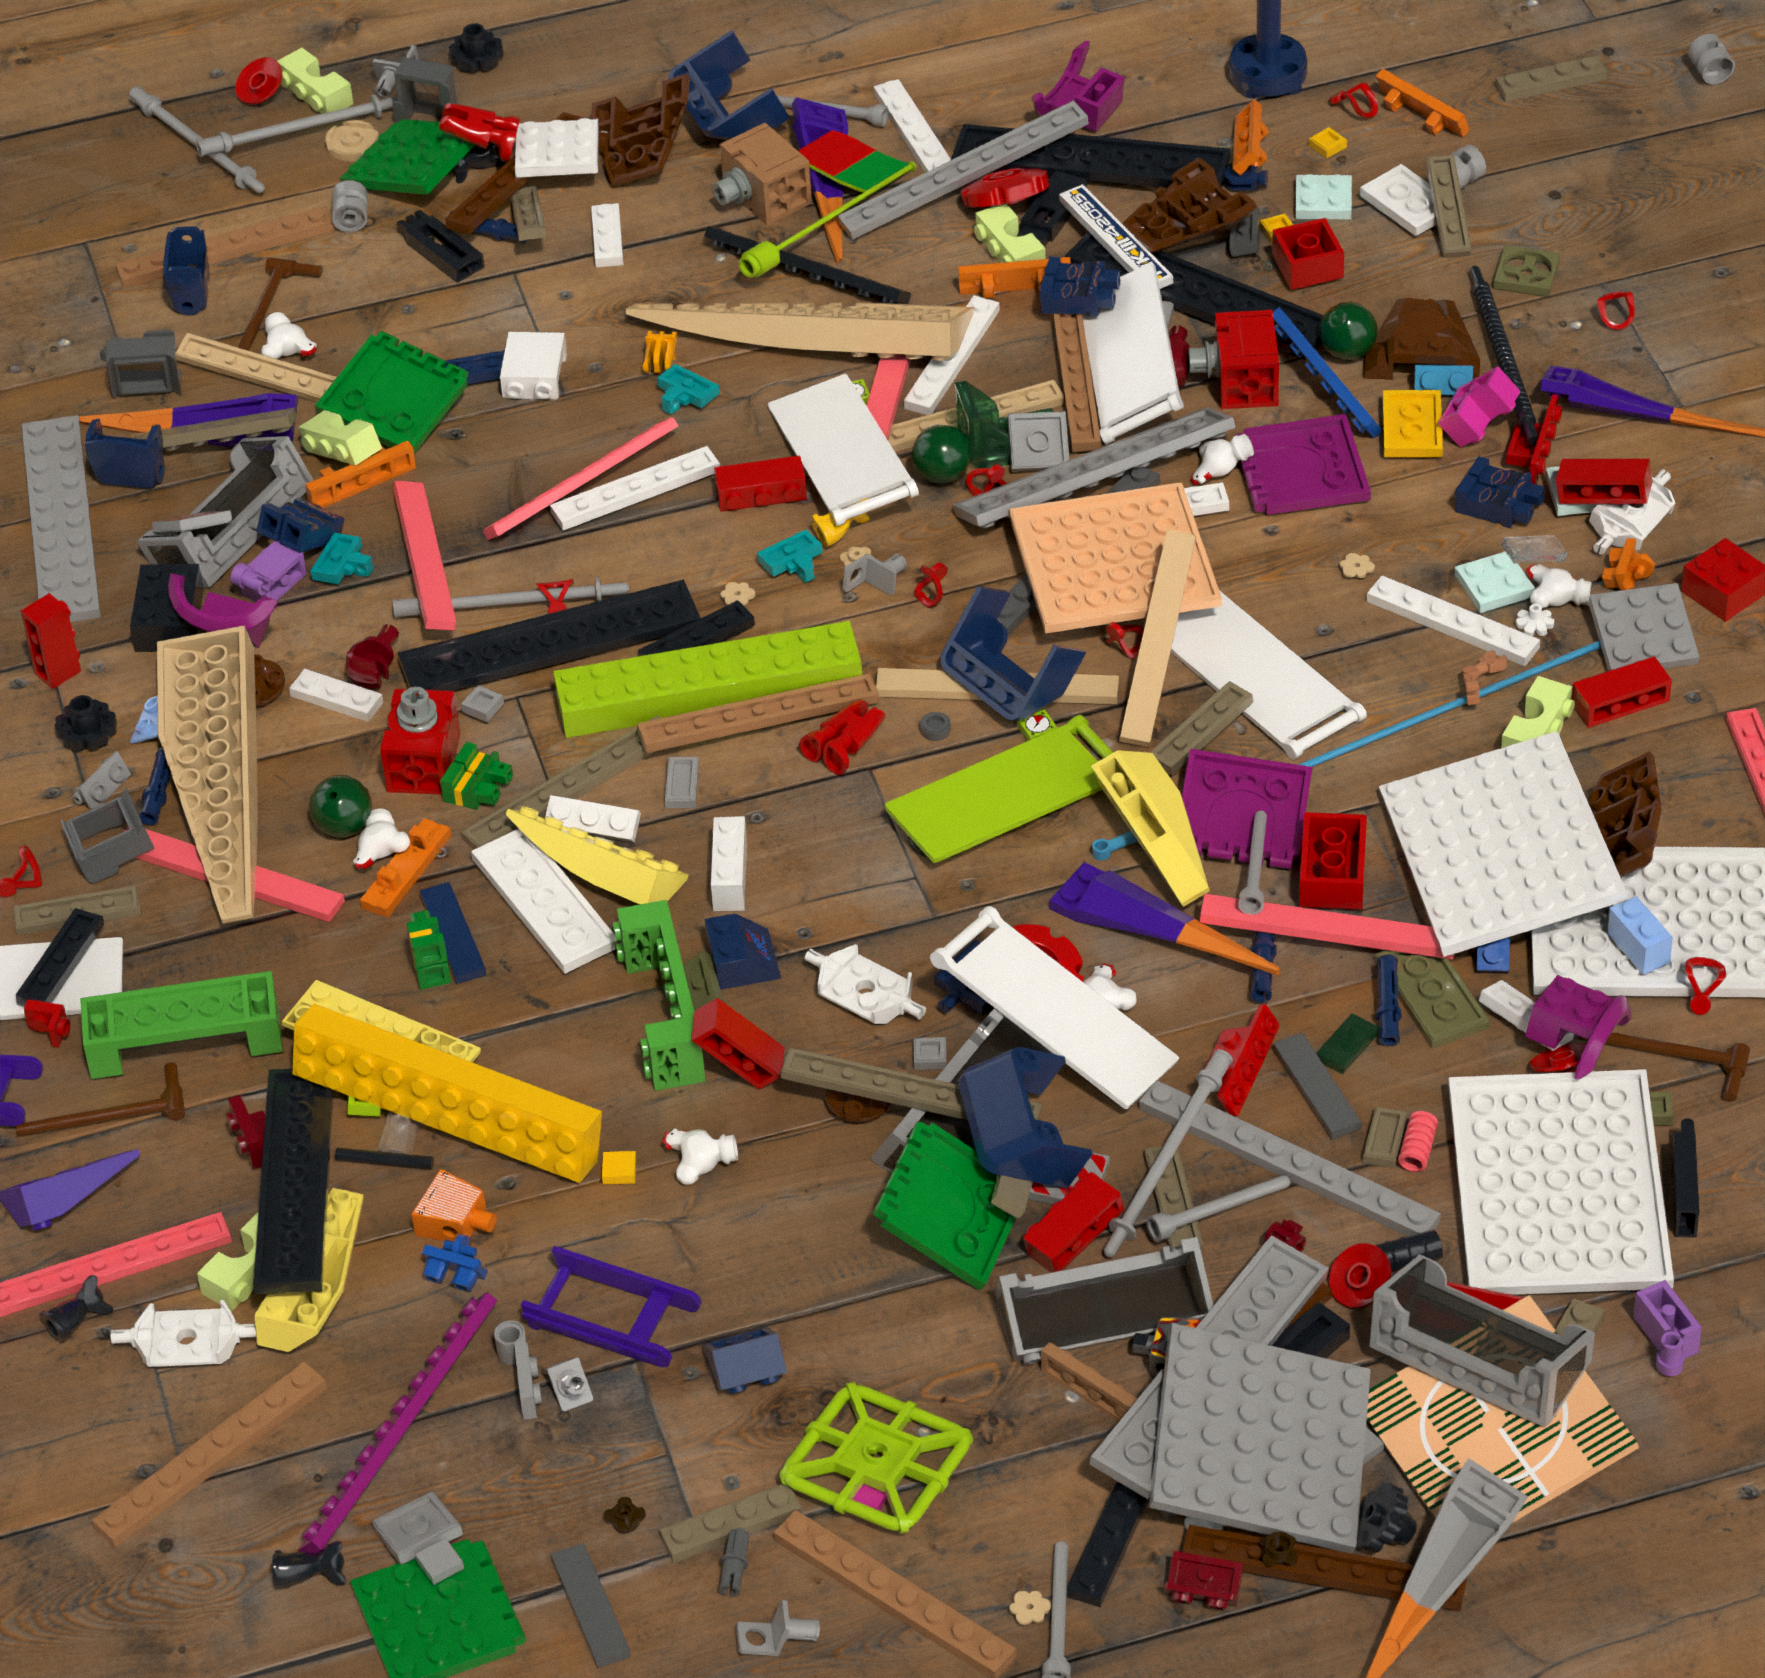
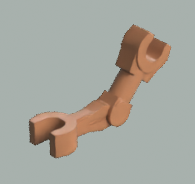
[1462,650,1507,705]

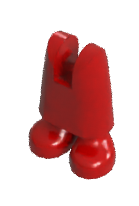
[439,104,520,162]
[799,699,885,775]

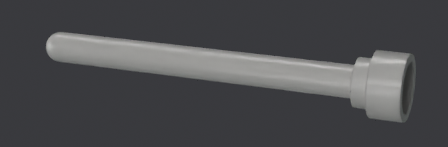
[777,95,889,127]
[1238,811,1267,915]
[1147,1175,1290,1242]
[1042,1541,1071,1678]

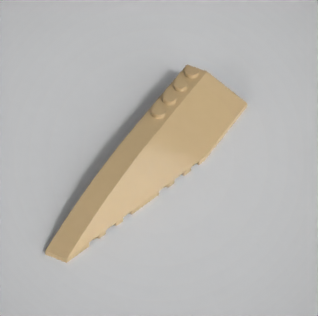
[626,303,974,360]
[157,625,258,923]

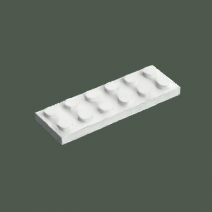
[471,829,619,974]

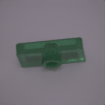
[1316,1013,1379,1074]

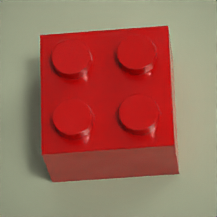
[1272,218,1344,290]
[1681,538,1765,622]

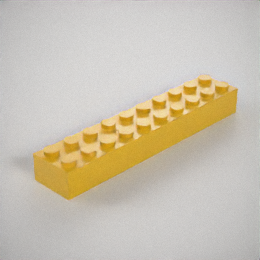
[292,1003,602,1183]

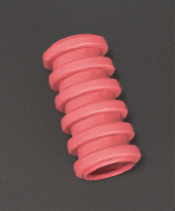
[1398,1111,1438,1172]

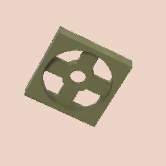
[1493,245,1560,297]

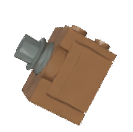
[712,123,812,225]

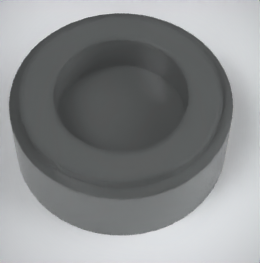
[920,712,951,741]

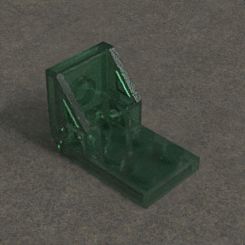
[955,381,1053,469]

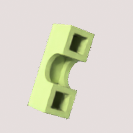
[277,48,353,114]
[974,204,1046,263]
[298,410,382,466]
[1501,676,1575,748]
[197,1211,259,1311]

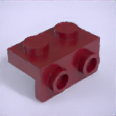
[226,1095,266,1169]
[1164,1551,1244,1610]

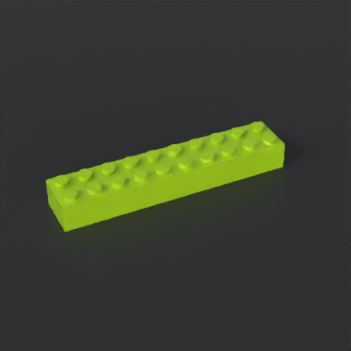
[553,621,862,738]

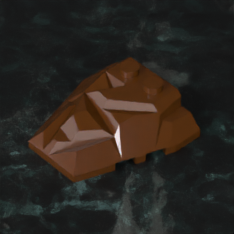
[591,74,690,187]
[1122,157,1257,253]
[1364,298,1480,380]
[1587,751,1662,878]

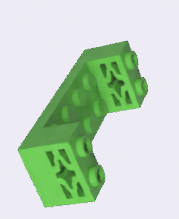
[613,900,705,1091]
[80,971,283,1079]

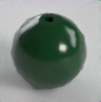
[1319,301,1378,361]
[912,424,971,484]
[309,775,372,838]

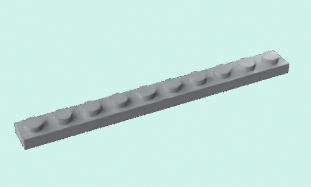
[837,101,1088,240]
[1139,1080,1441,1236]

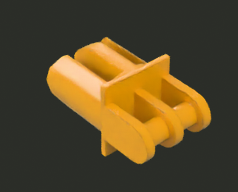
[642,331,677,374]

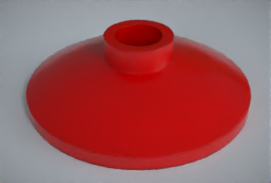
[235,57,283,105]
[1530,1043,1587,1073]
[1329,1243,1391,1309]

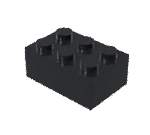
[130,564,204,652]

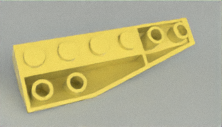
[1091,750,1210,907]
[506,806,689,904]
[282,980,481,1063]
[255,1188,364,1352]

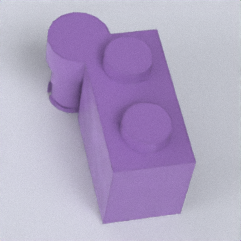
[230,541,307,602]
[1633,1280,1702,1376]

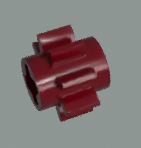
[1264,1219,1306,1252]

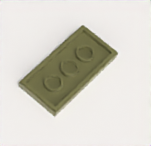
[1374,950,1490,1048]

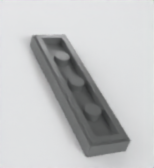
[1273,1033,1361,1140]
[551,1543,631,1669]

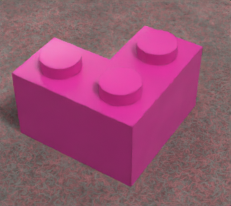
[1438,367,1520,448]

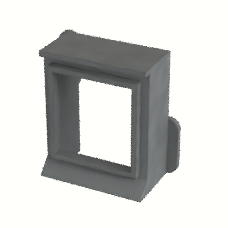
[393,57,457,123]
[106,330,182,399]
[60,787,154,884]

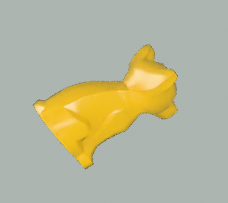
[812,498,870,548]

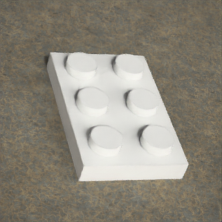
[1360,164,1437,236]

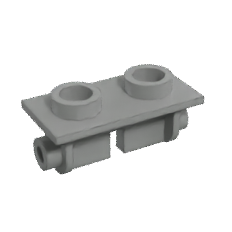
[72,751,131,810]

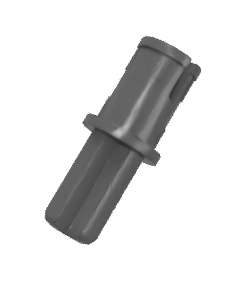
[718,1528,749,1597]

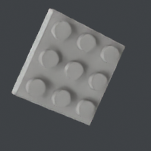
[1588,583,1700,671]

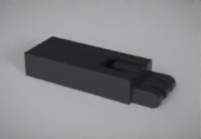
[1017,171,1087,247]
[397,209,485,283]
[1671,1118,1700,1238]
[1272,1302,1350,1358]

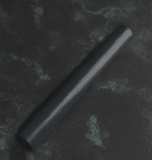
[335,1147,434,1170]

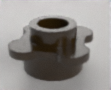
[604,1497,646,1533]
[1261,1531,1298,1566]

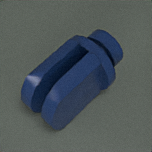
[1225,165,1268,192]

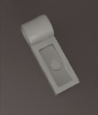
[494,1320,542,1420]

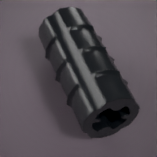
[1375,1229,1443,1273]

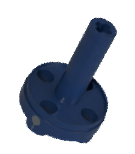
[1229,0,1308,99]

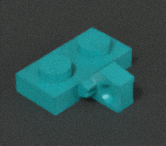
[657,364,720,415]
[757,529,823,583]
[310,532,374,584]

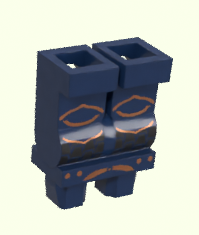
[1039,256,1121,316]
[1456,456,1545,528]
[256,498,344,553]

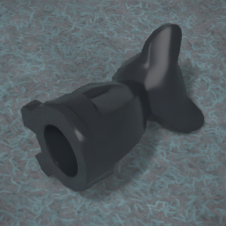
[451,141,504,184]
[39,1275,113,1341]
[272,1541,346,1588]

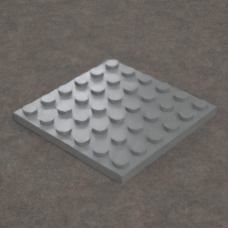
[1149,1323,1371,1553]

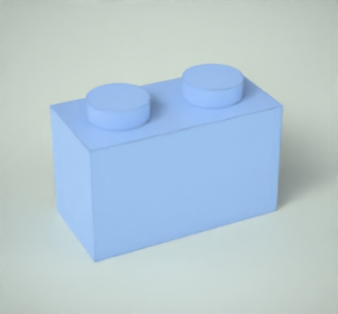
[1608,896,1673,975]

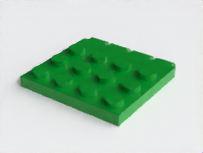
[340,119,475,195]
[315,331,468,454]
[873,1122,1016,1290]
[350,1538,527,1678]

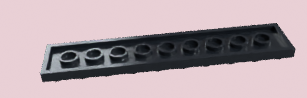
[951,124,1231,188]
[1065,231,1323,360]
[398,579,701,691]
[253,1068,334,1294]

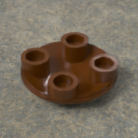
[254,655,285,707]
[826,1089,890,1122]

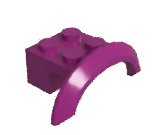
[1031,40,1125,132]
[168,574,278,648]
[1525,975,1631,1080]

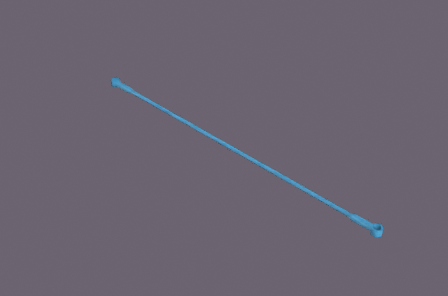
[1092,641,1601,861]

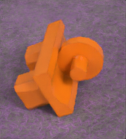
[1602,538,1655,591]

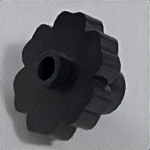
[449,23,504,72]
[55,695,117,751]
[1357,1482,1417,1553]

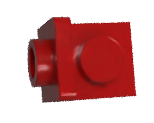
[24,999,71,1048]

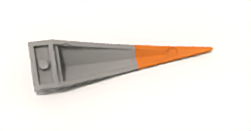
[1365,1458,1528,1678]

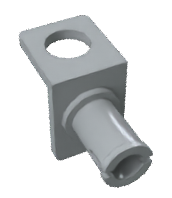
[372,45,420,99]
[843,553,907,596]
[541,1357,593,1411]
[736,1600,820,1656]

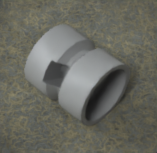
[1688,34,1735,85]
[1450,144,1486,189]
[332,180,367,232]

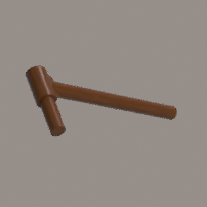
[238,257,322,351]
[1578,1032,1750,1102]
[16,1062,185,1137]

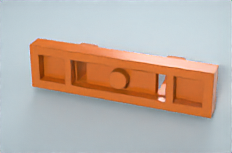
[1376,68,1470,138]
[1233,99,1268,175]
[958,257,1071,298]
[305,441,416,508]
[360,818,452,918]

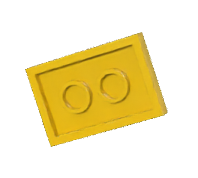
[1383,390,1443,458]

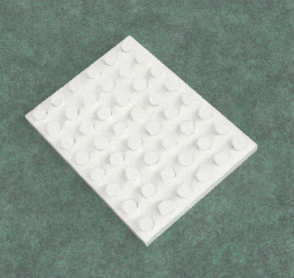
[1379,731,1628,957]
[1531,847,1765,997]
[1449,1069,1674,1295]

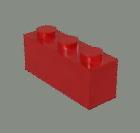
[714,455,807,512]
[1556,458,1653,504]
[20,593,81,689]
[1571,656,1672,728]
[692,998,785,1089]
[1023,1171,1124,1273]

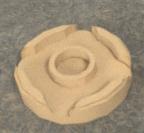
[325,120,379,162]

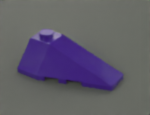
[0,1149,140,1230]

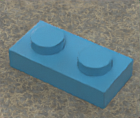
[1414,365,1473,395]

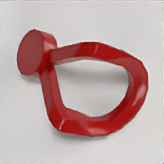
[1329,82,1378,119]
[1597,291,1635,329]
[966,464,1007,496]
[914,562,948,607]
[536,579,574,614]
[1105,622,1144,659]
[0,844,42,897]
[1685,957,1726,1015]

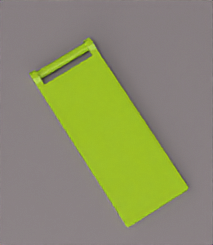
[885,715,1114,863]

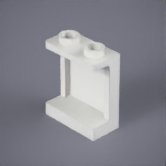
[500,332,567,399]

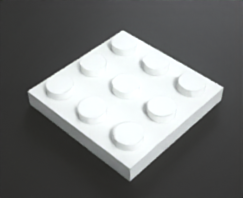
[515,118,599,178]

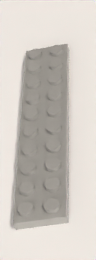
[953,407,1236,528]
[22,415,101,622]
[1089,1235,1329,1499]

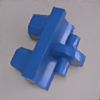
[422,1234,488,1293]

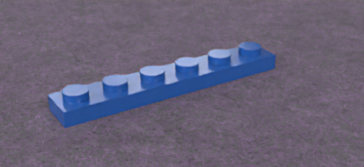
[1273,307,1383,438]

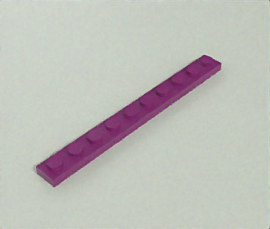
[298,1292,497,1554]

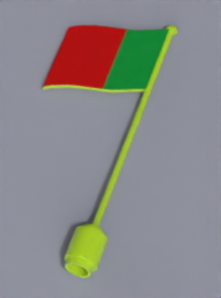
[739,130,916,278]

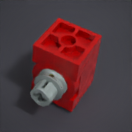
[1188,310,1279,409]
[380,687,461,795]

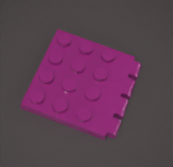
[1235,414,1371,515]
[1182,749,1313,869]

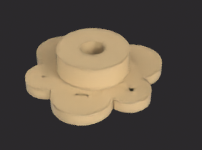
[840,547,873,571]
[1340,553,1375,578]
[721,582,755,606]
[1010,1591,1051,1625]

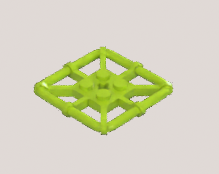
[779,1382,973,1534]

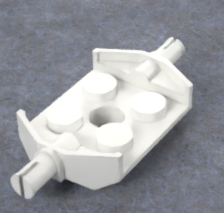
[1589,470,1675,555]
[805,944,926,1024]
[111,1300,256,1367]

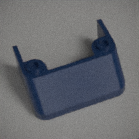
[668,30,790,140]
[941,586,1087,721]
[958,1047,1093,1189]

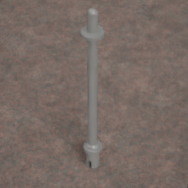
[129,86,265,193]
[196,94,398,157]
[393,577,630,618]
[1103,1049,1233,1258]

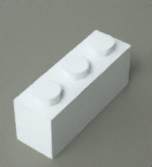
[711,817,747,911]

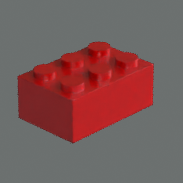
[1299,812,1367,909]

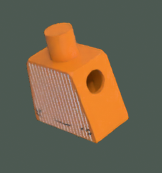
[411,1169,497,1242]

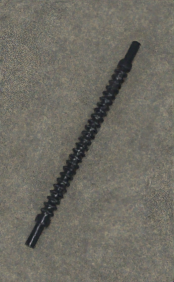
[1469,266,1539,445]

